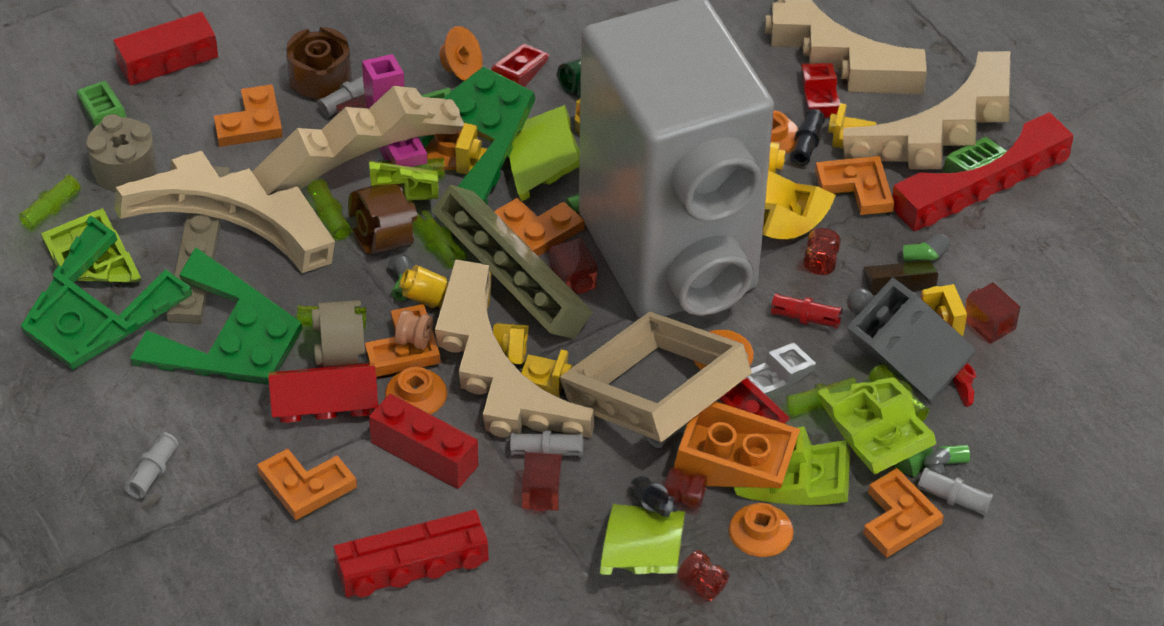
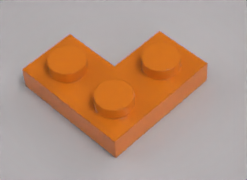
[214,84,283,147]
[815,156,894,215]
[494,198,585,256]
[365,304,441,377]
[257,448,357,521]
[863,468,944,558]

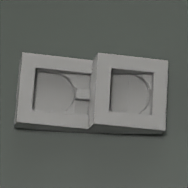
[748,343,816,399]

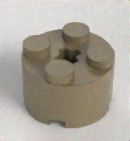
[86,114,157,192]
[312,300,365,367]

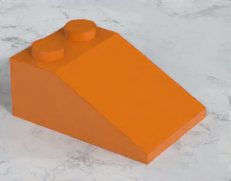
[672,401,800,488]

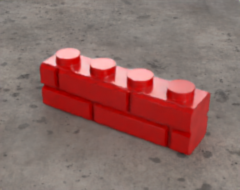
[333,509,489,597]

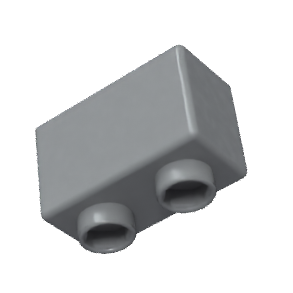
[579,0,774,319]

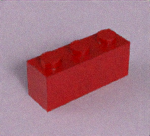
[113,11,218,86]
[268,363,379,423]
[369,393,479,489]

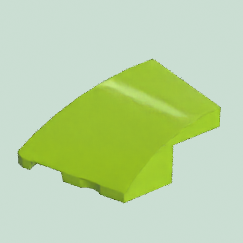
[509,105,580,201]
[369,161,439,201]
[41,208,142,282]
[817,377,936,474]
[734,426,850,505]
[600,504,685,575]

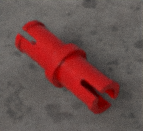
[771,293,843,329]

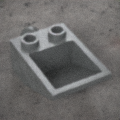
[847,277,977,403]

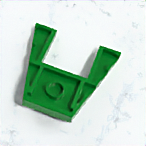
[418,66,536,204]
[21,215,193,370]
[130,247,303,384]

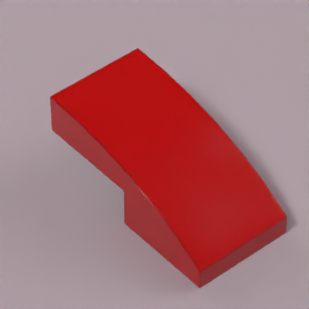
[801,63,840,117]

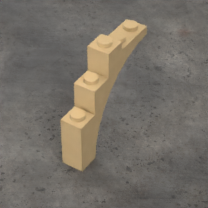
[765,0,927,94]
[843,51,1010,169]
[252,86,464,195]
[115,151,335,273]
[435,260,594,438]

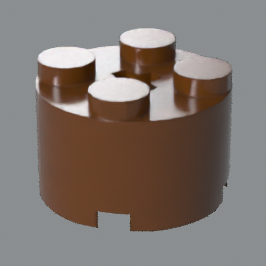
[286,27,352,102]
[348,184,417,255]

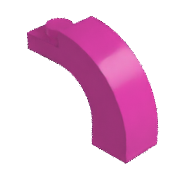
[362,54,427,167]

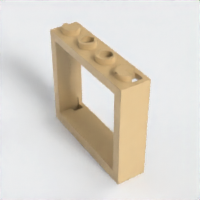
[560,311,752,442]

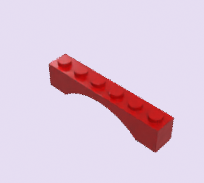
[892,112,1074,232]

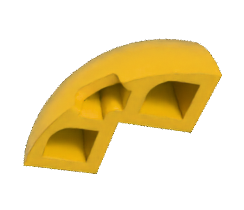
[763,170,836,239]

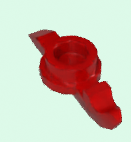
[953,363,976,407]

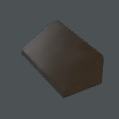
[863,261,939,295]

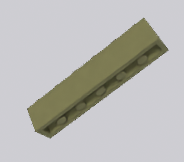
[432,185,593,339]

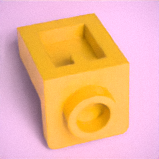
[828,103,877,149]
[455,123,487,175]
[920,284,967,337]
[493,323,529,364]
[521,349,573,398]

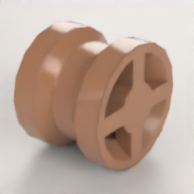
[395,310,433,350]

